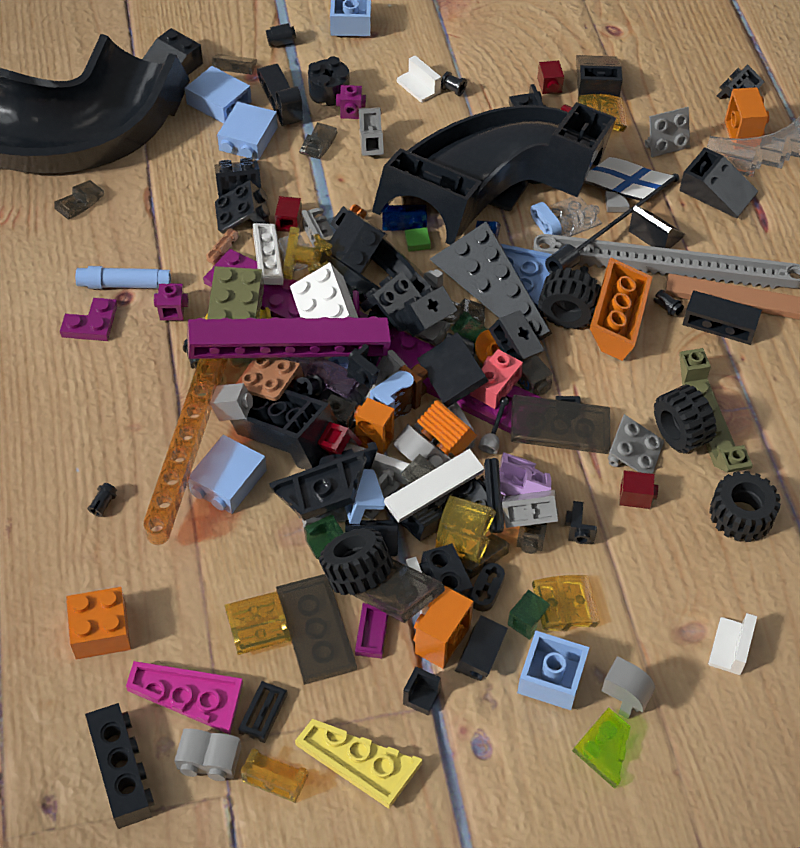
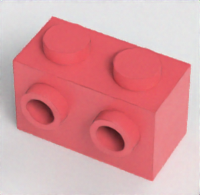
[470,349,523,409]

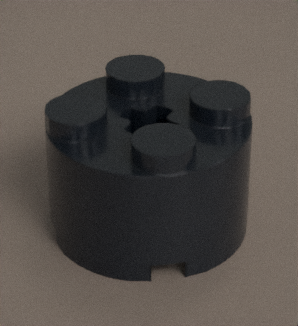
[308,56,350,106]

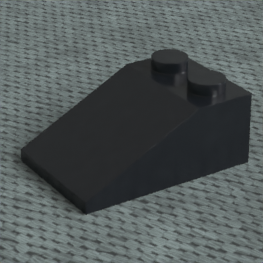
[143,28,203,75]

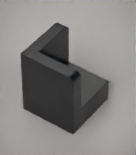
[403,666,441,715]

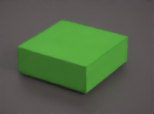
[405,228,431,252]

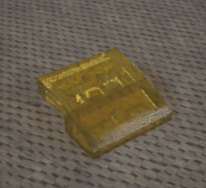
[578,94,627,132]
[435,495,496,564]
[532,575,600,631]
[224,591,291,655]

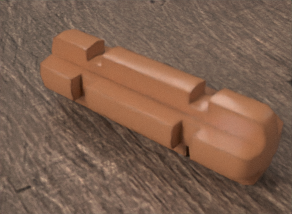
[206,228,239,265]

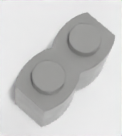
[175,729,242,781]

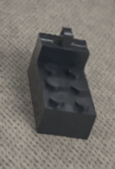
[230,390,339,470]

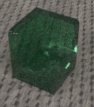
[451,310,488,347]
[304,514,344,560]
[508,589,550,640]

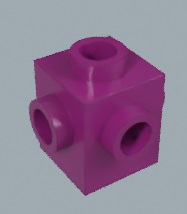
[336,85,366,119]
[154,283,189,320]

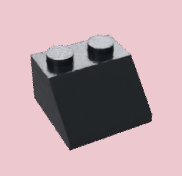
[325,210,388,274]

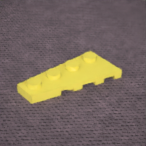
[295,719,423,809]

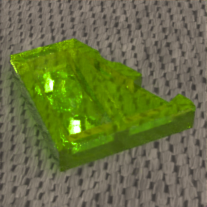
[572,707,631,789]

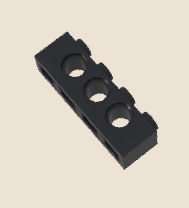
[85,703,155,829]

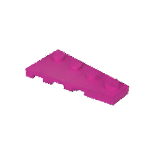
[126,661,243,735]

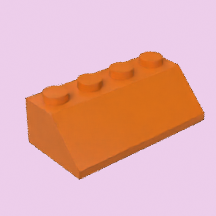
[590,258,652,361]

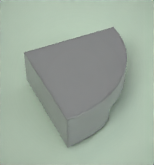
[605,191,630,212]
[424,269,444,288]

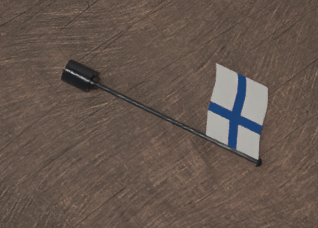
[545,157,679,273]

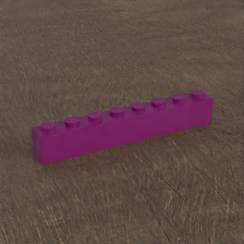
[187,317,391,359]

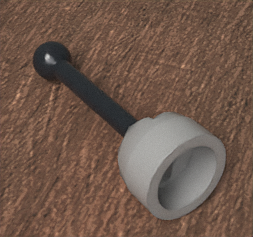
[478,397,509,454]

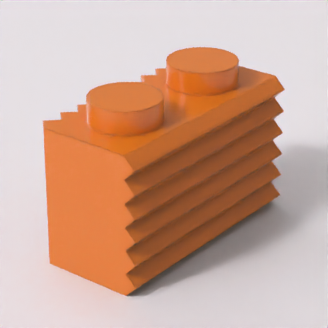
[417,400,477,457]

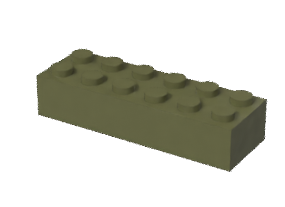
[196,266,264,406]

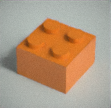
[724,87,769,150]
[413,586,474,669]
[66,587,131,660]

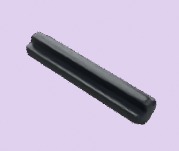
[484,458,504,533]

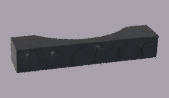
[330,206,439,294]

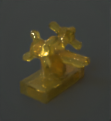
[283,227,332,280]

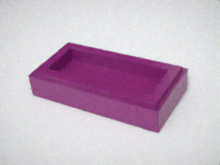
[355,603,389,659]

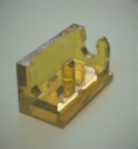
[241,748,309,803]

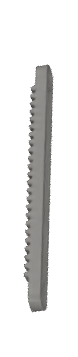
[533,234,800,289]

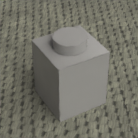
[210,383,253,421]

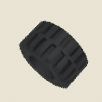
[538,268,601,329]
[654,384,717,454]
[709,471,781,542]
[319,528,394,595]

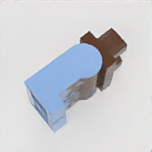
[370,364,428,420]

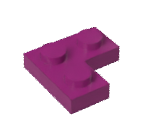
[60,298,118,341]

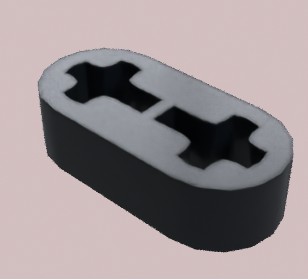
[470,563,505,612]

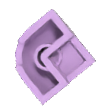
[499,452,551,496]

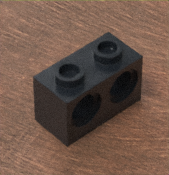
[419,543,473,599]

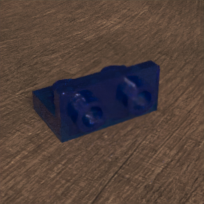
[382,205,427,231]

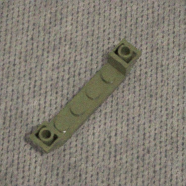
[679,348,753,473]

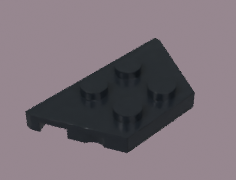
[269,450,367,521]

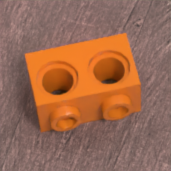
[354,397,394,455]

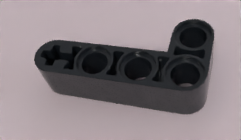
[257,63,303,126]

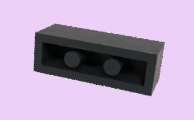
[682,290,762,345]

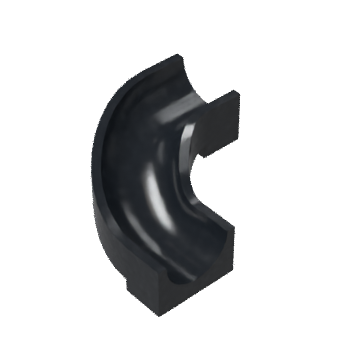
[0,34,190,173]
[372,102,616,245]

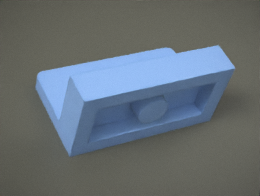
[345,469,385,524]

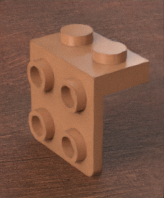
[236,358,304,401]

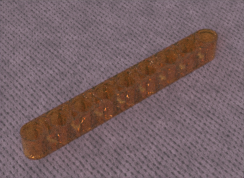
[143,358,228,545]

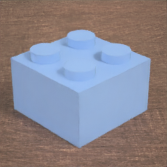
[330,0,371,37]
[517,631,590,710]

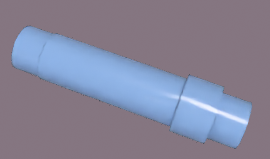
[75,266,171,289]

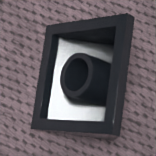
[629,205,685,249]

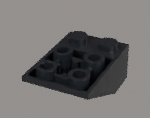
[576,55,623,100]
[679,147,758,218]

